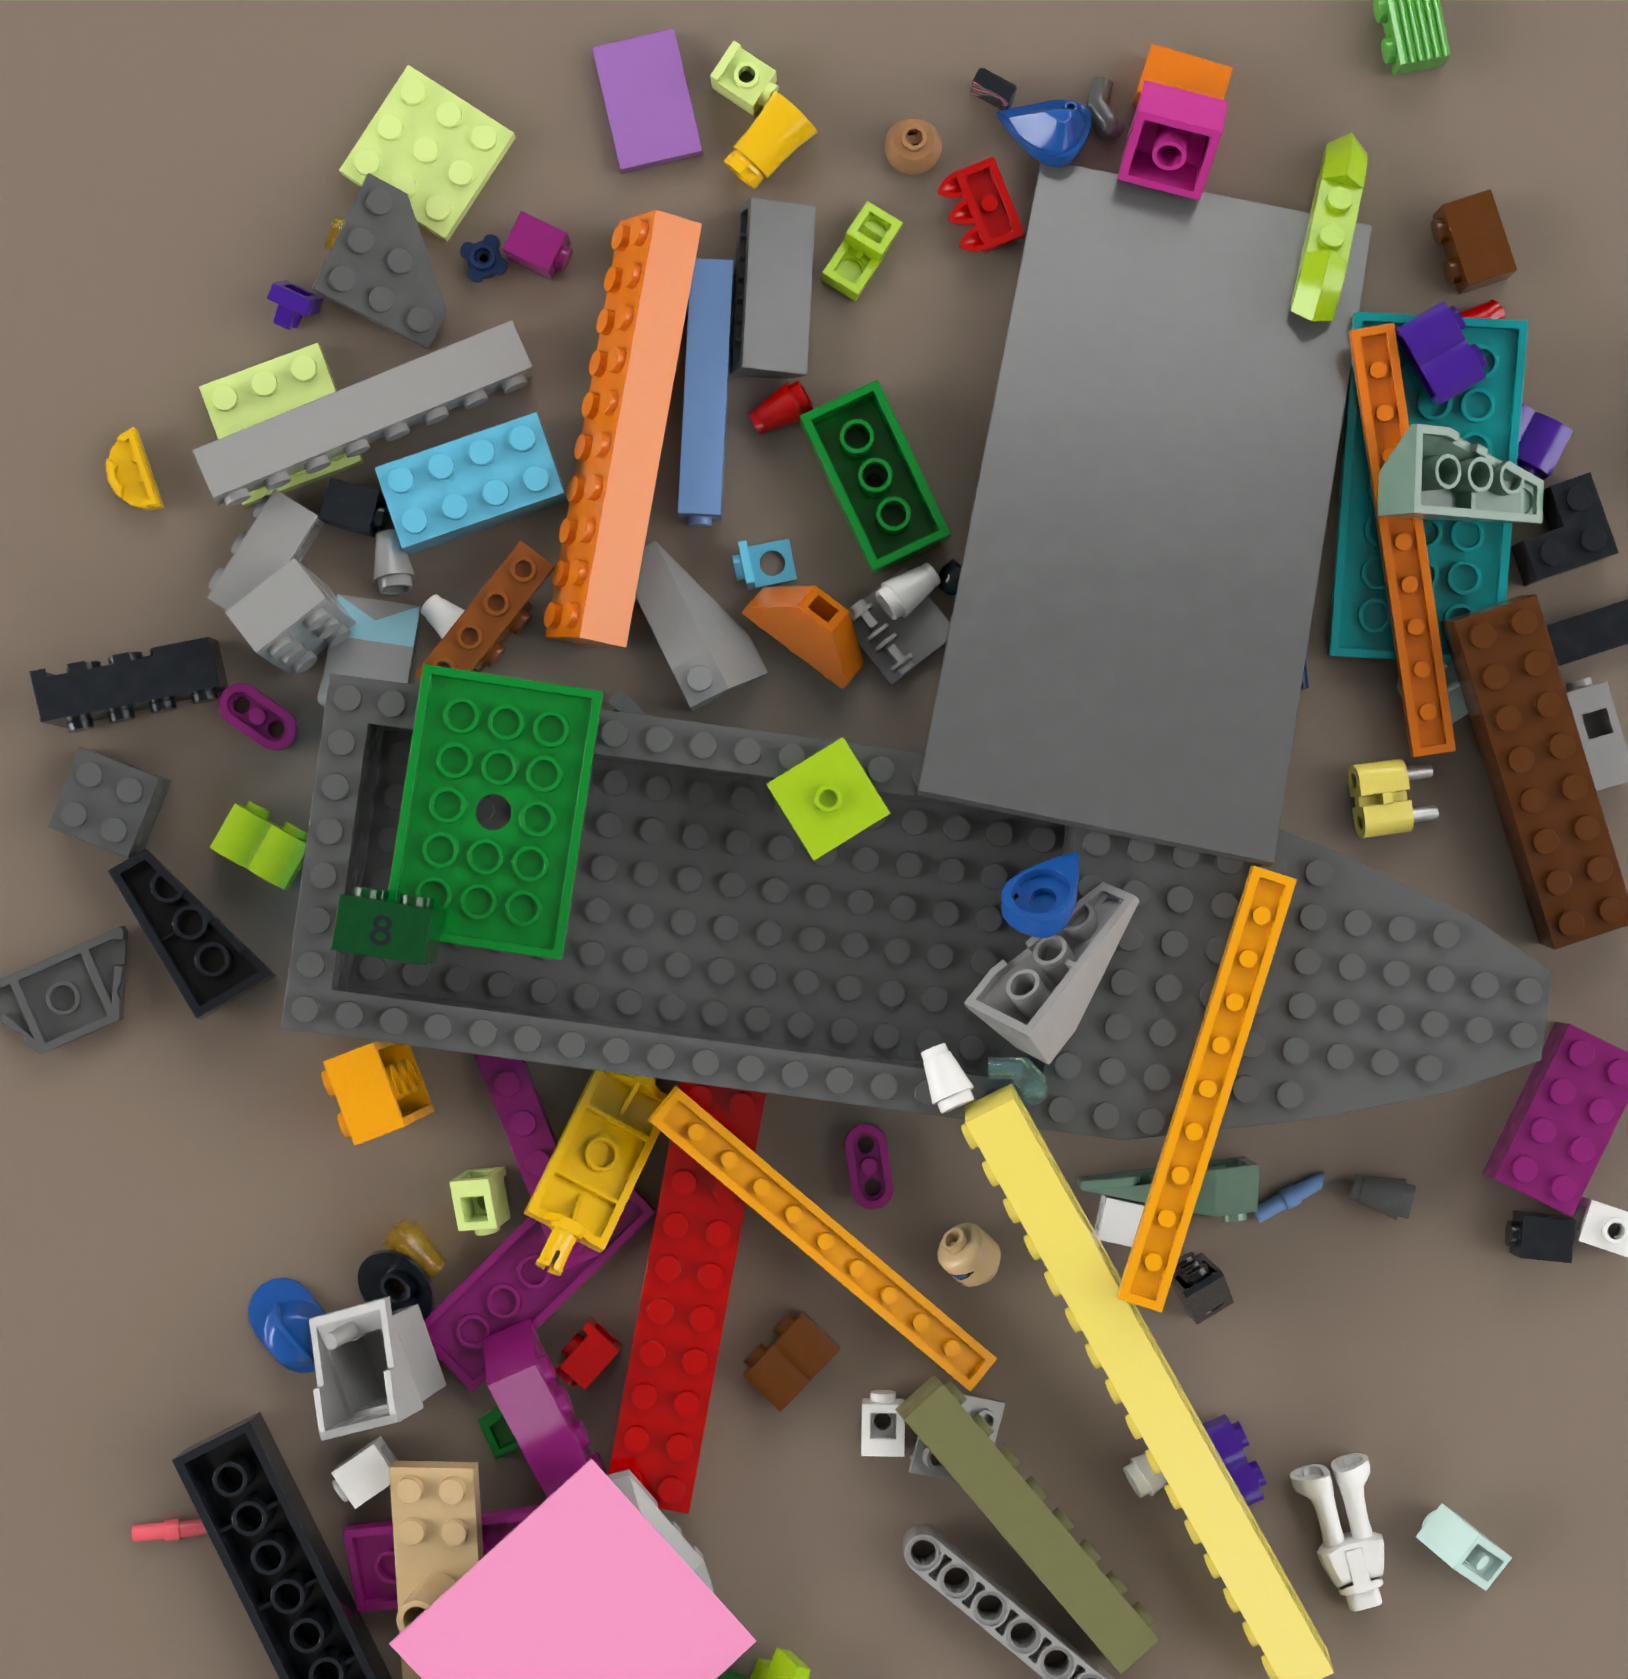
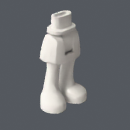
[1289,1453,1384,1612]

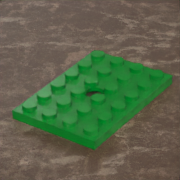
[388,664,604,960]

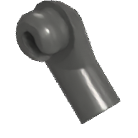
[1086,76,1125,140]

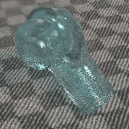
[988,1057,1049,1105]

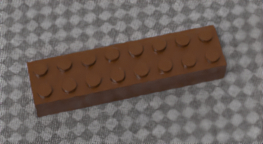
[1441,594,1628,950]

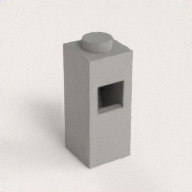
[1566,677,1628,791]

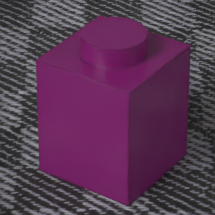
[502,211,573,281]

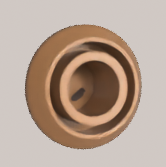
[884,117,942,175]

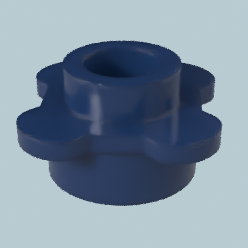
[460,234,508,283]

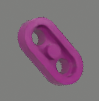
[218,683,299,751]
[844,1123,894,1209]

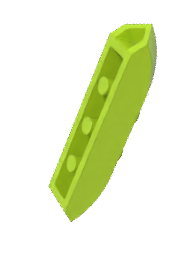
[1290,132,1368,321]

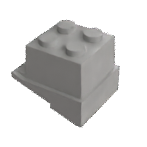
[309,1296,446,1441]

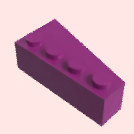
[482,1318,607,1498]

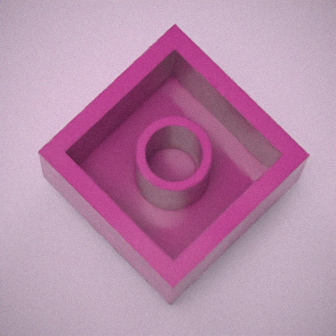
[1117,80,1228,201]

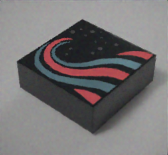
[970,67,1017,111]

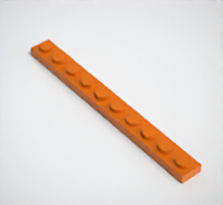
[1348,323,1456,758]

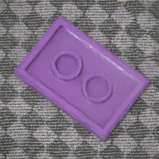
[592,28,703,174]

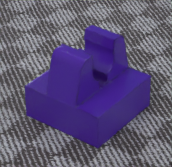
[267,280,324,330]

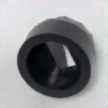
[938,558,961,595]

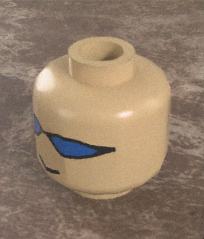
[937,1222,1001,1287]

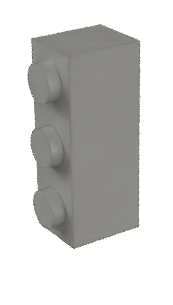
[207,489,325,610]

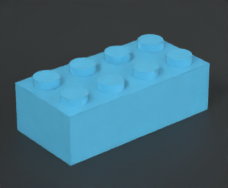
[375,412,568,555]

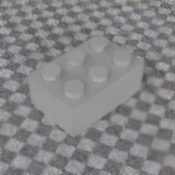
[225,558,356,675]

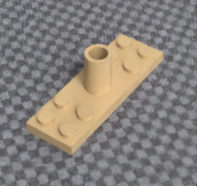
[389,1461,484,1679]

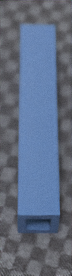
[678,258,735,527]

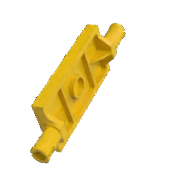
[524,1070,667,1276]

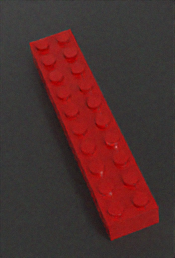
[608,1082,767,1514]

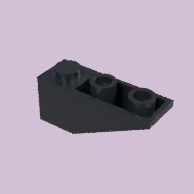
[1171,1252,1234,1324]

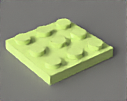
[339,65,516,242]
[199,343,364,507]

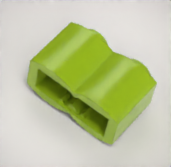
[209,800,308,890]

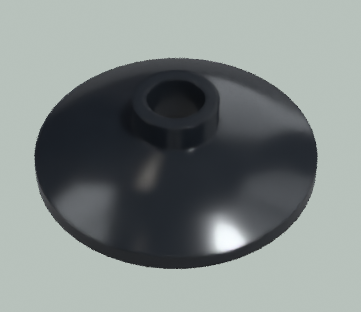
[358,1250,435,1320]

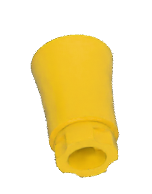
[724,91,818,190]

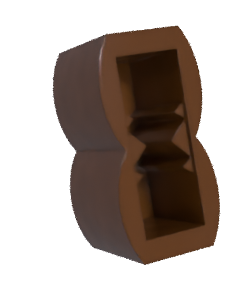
[743,1310,840,1412]

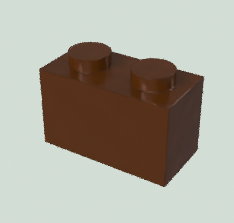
[1431,189,1517,295]

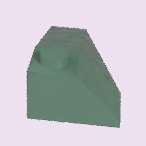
[1378,424,1544,524]
[1076,1156,1259,1222]

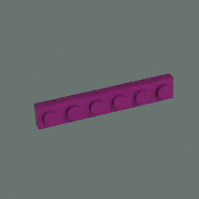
[474,1054,602,1271]

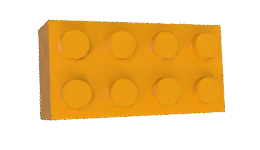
[321,1041,435,1146]

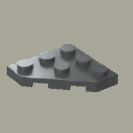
[311,173,447,350]

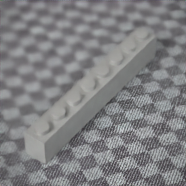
[192,320,533,507]

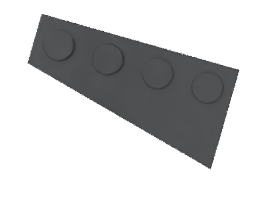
[29,637,228,733]
[108,849,276,1020]

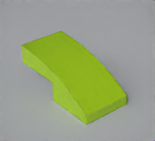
[820,201,903,302]

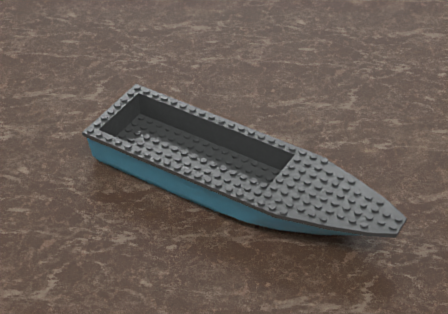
[281,673,1552,1140]

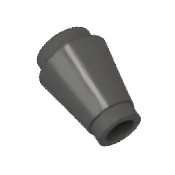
[1349,1174,1416,1220]

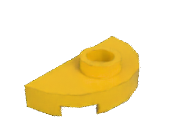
[105,427,164,511]

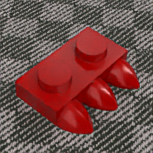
[937,156,1025,254]

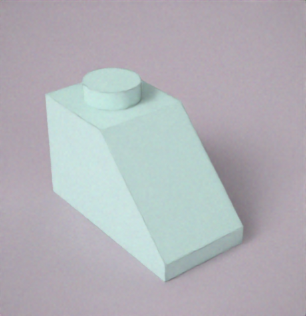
[1416,1503,1512,1591]

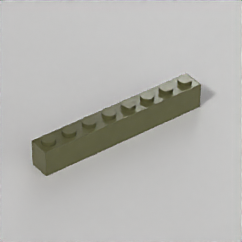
[895,1375,1159,1675]

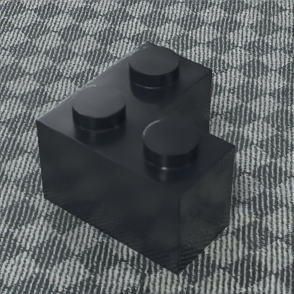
[1511,472,1619,587]

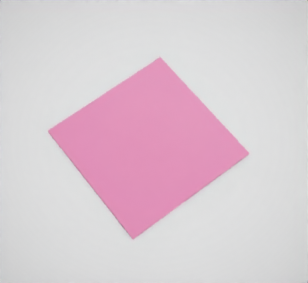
[389,1458,756,1679]

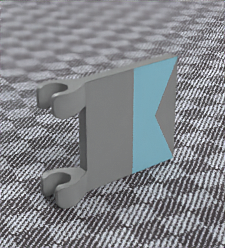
[317,594,422,708]

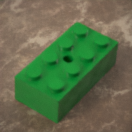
[800,379,951,577]

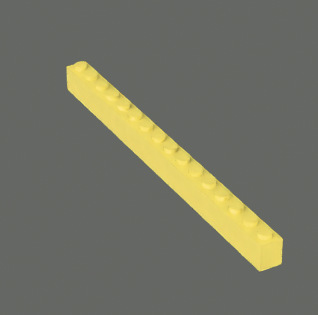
[961,1083,1334,1679]

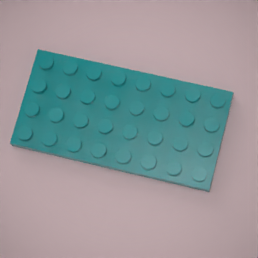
[1327,312,1529,663]

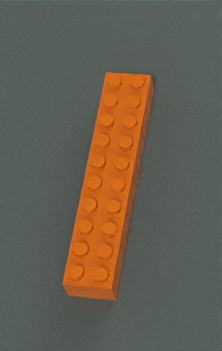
[544,210,702,648]

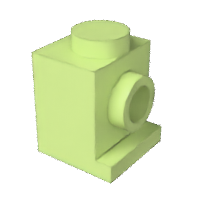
[710,41,779,116]
[449,1166,511,1236]

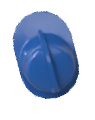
[248,1278,326,1373]

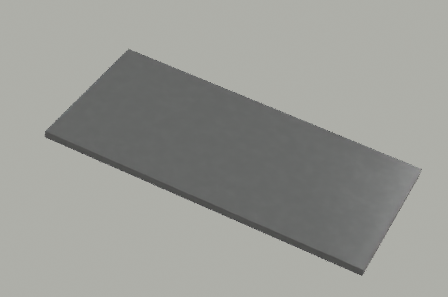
[917,163,1372,867]

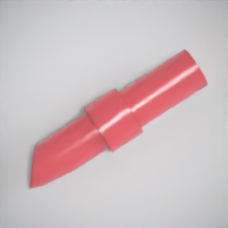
[132,1518,208,1542]

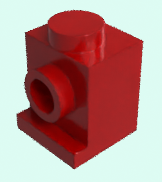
[556,1317,623,1390]

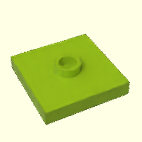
[766,737,890,861]

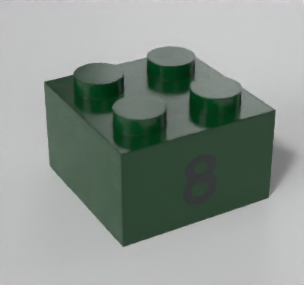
[330,886,445,965]

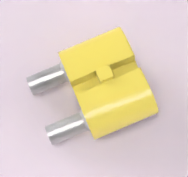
[1348,758,1439,839]

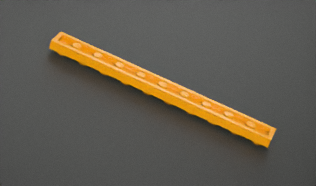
[1116,866,1297,1313]
[647,1086,997,1392]

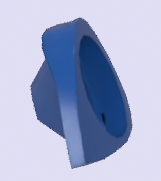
[996,100,1091,167]
[1001,851,1080,938]

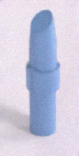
[1253,1172,1324,1223]

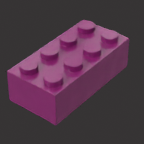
[1482,1022,1628,1217]

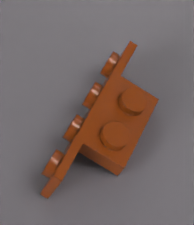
[414,541,555,680]

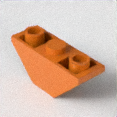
[742,585,865,690]

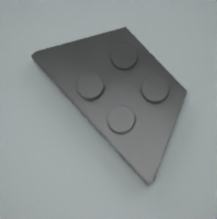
[0,926,128,1054]

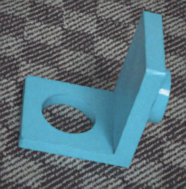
[732,539,797,590]

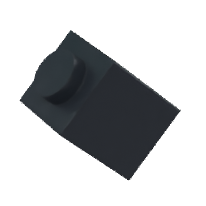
[319,477,389,538]
[1505,1210,1576,1263]

